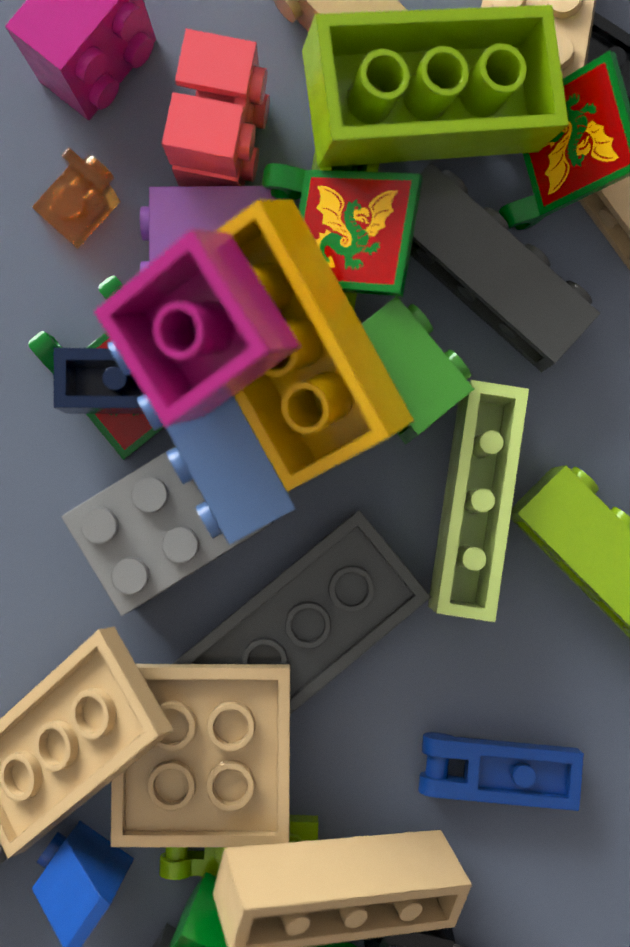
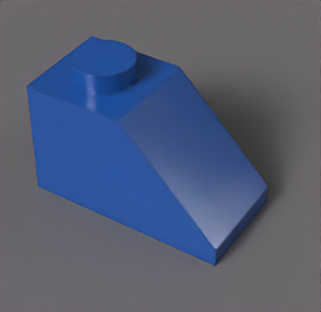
[32,821,134,947]

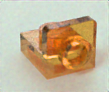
[32,147,121,249]

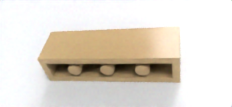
[213,830,472,947]

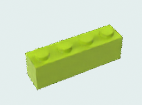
[510,465,630,638]

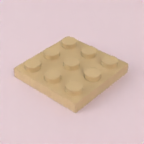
[111,664,290,847]

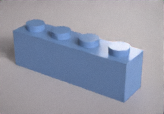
[107,341,296,545]

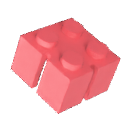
[162,28,270,186]

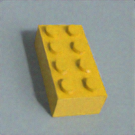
[215,200,414,492]

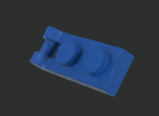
[418,732,584,811]

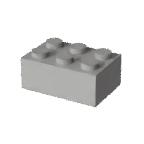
[61,446,274,616]

